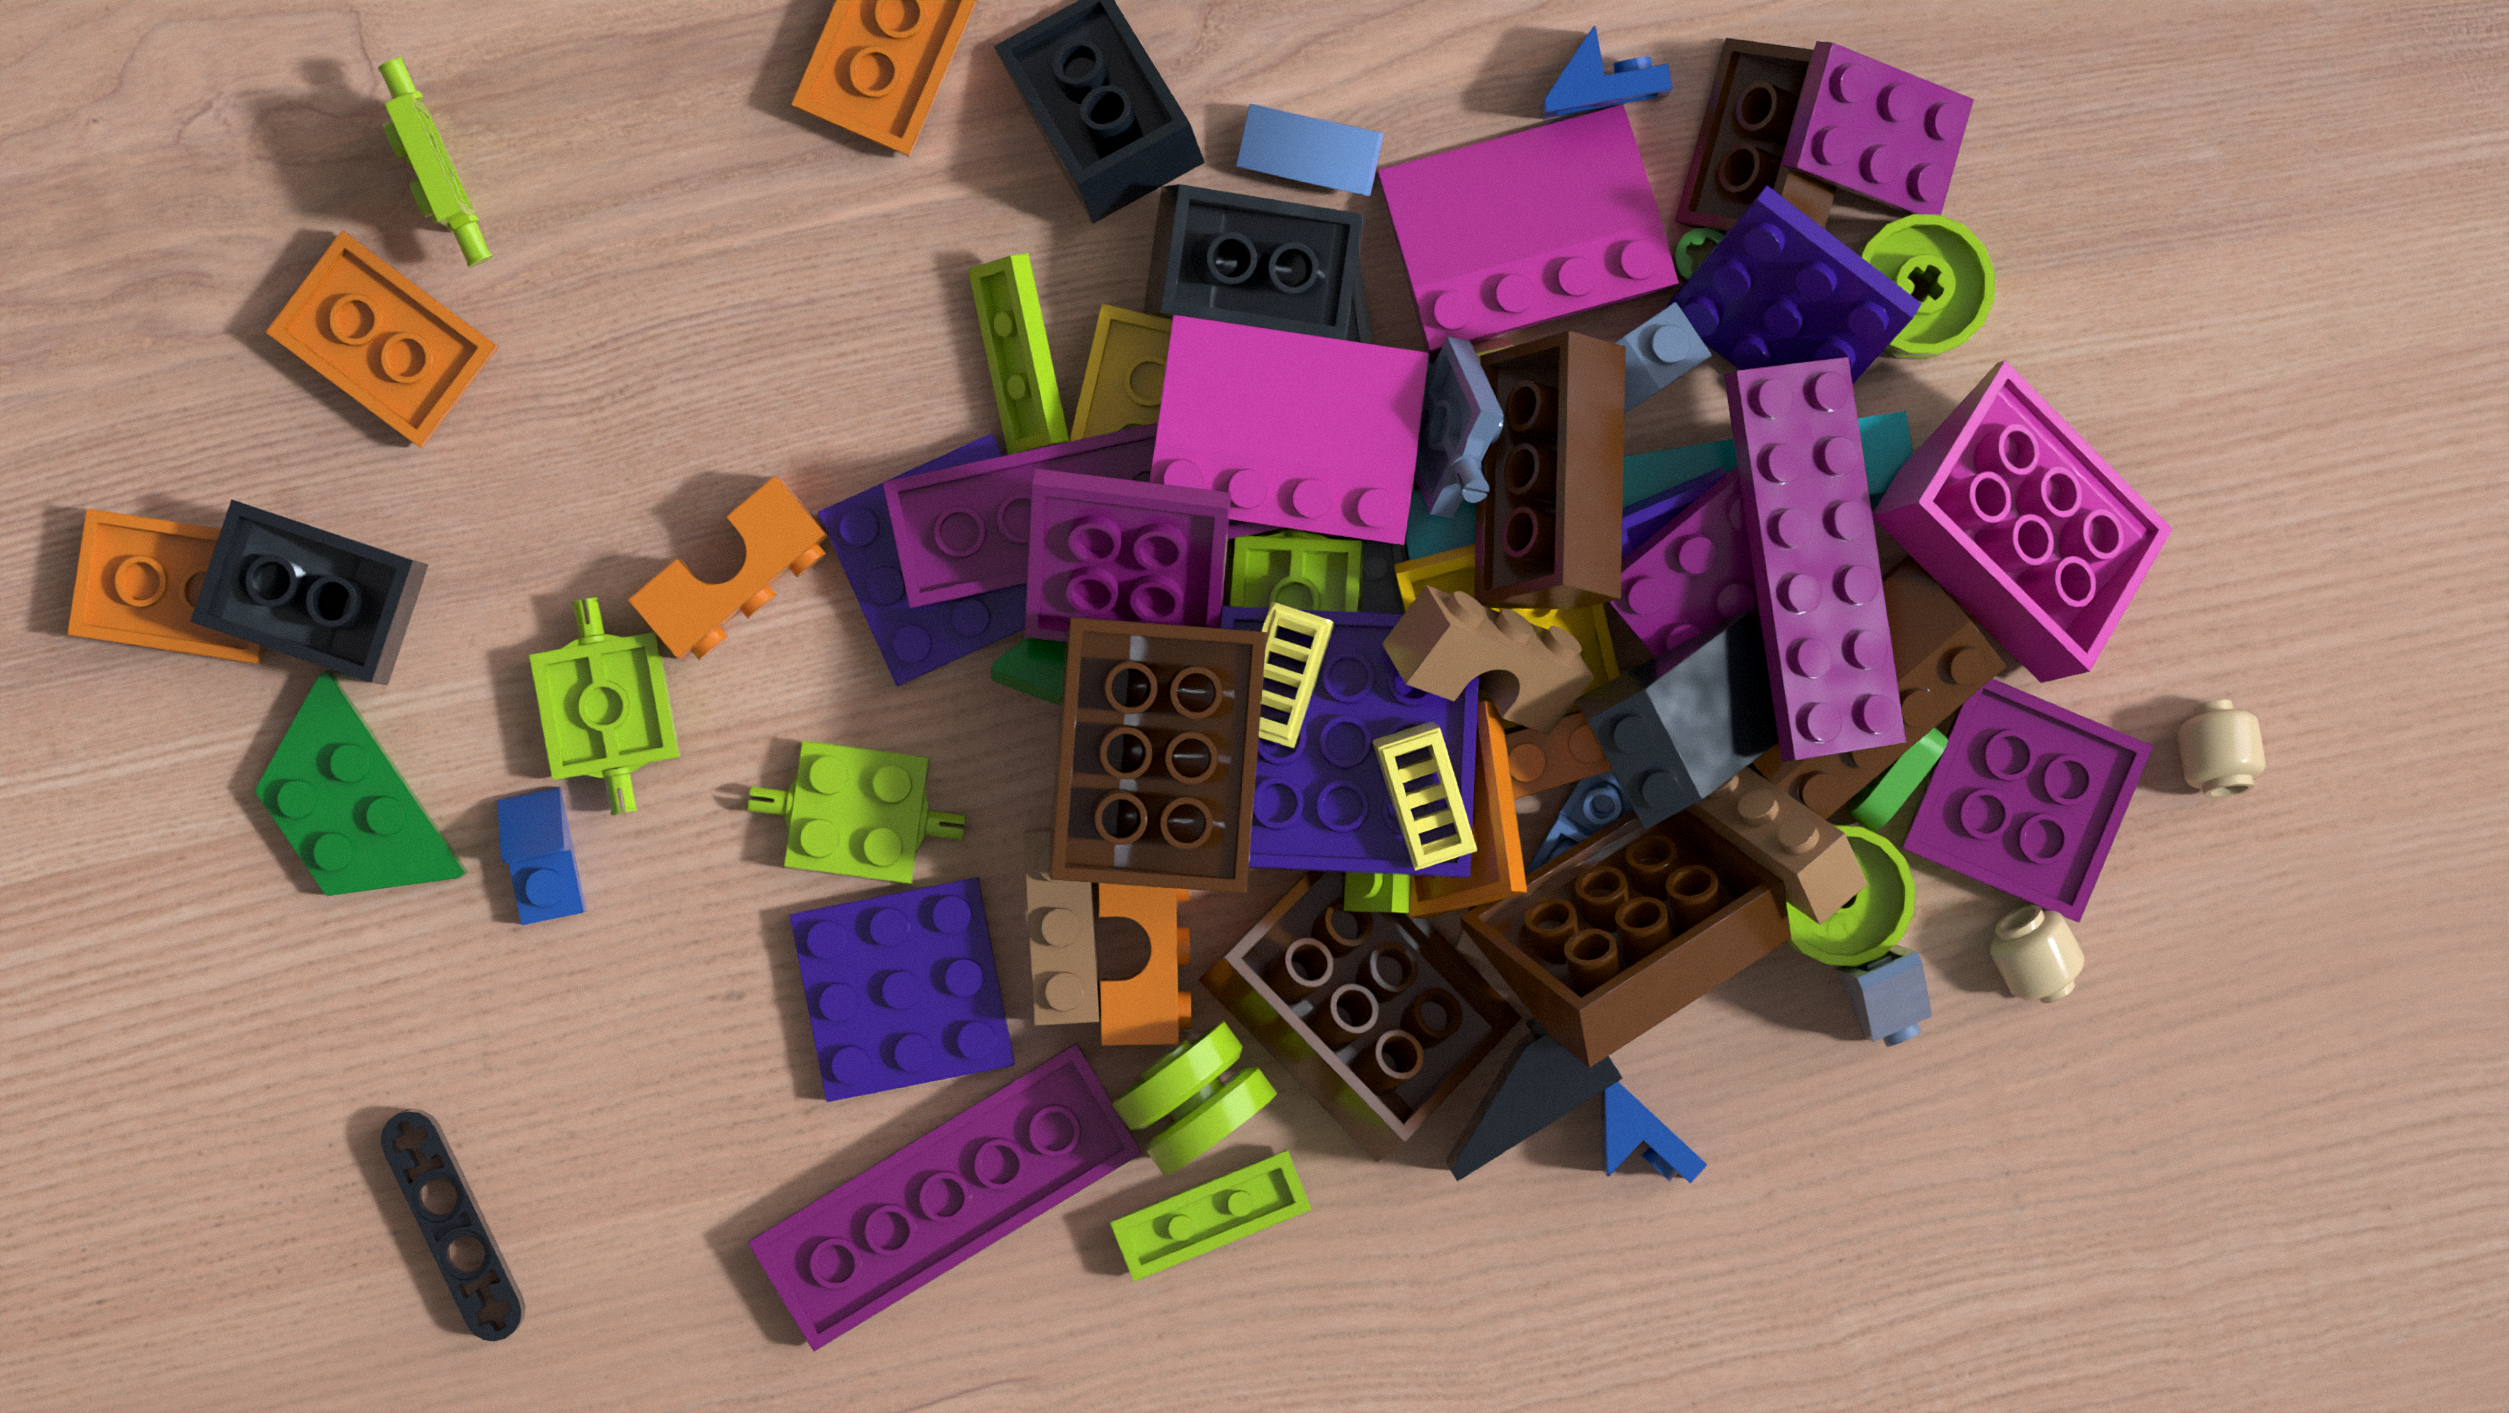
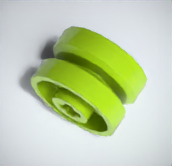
[1856,214,1995,360]
[1786,824,1915,966]
[1112,1020,1277,1177]

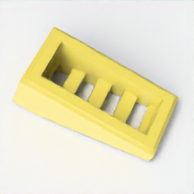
[1259,602,1334,749]
[1372,722,1477,871]

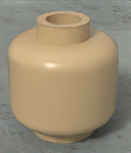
[2177,700,2266,798]
[1989,905,2085,1003]

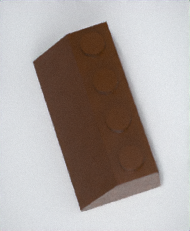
[1474,331,1626,609]
[1749,555,2007,820]

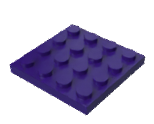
[1221,606,1479,879]

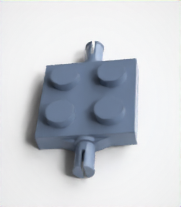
[1414,336,1504,519]

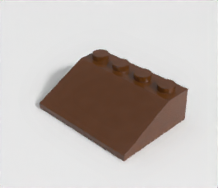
[1047,616,1267,894]
[1460,809,1791,1068]
[1198,871,1522,1162]

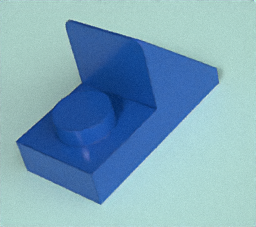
[1541,26,1673,119]
[497,787,587,926]
[1601,1082,1707,1183]

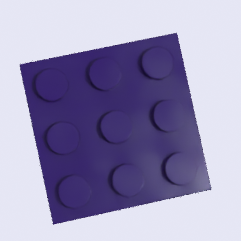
[1664,185,1922,384]
[818,433,1027,687]
[789,877,1016,1102]

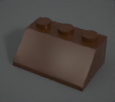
[1675,38,1836,235]

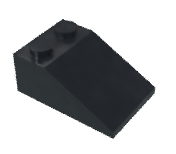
[994,0,1205,224]
[1143,184,1364,340]
[190,499,428,685]
[1575,609,1779,830]
[1446,1016,1623,1182]

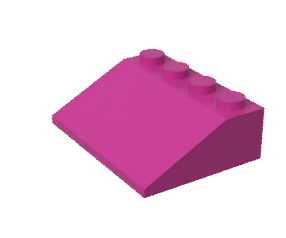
[1378,104,1679,355]
[1149,315,1429,545]
[1872,360,2173,683]

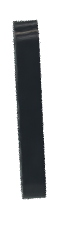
[381,1109,526,1342]

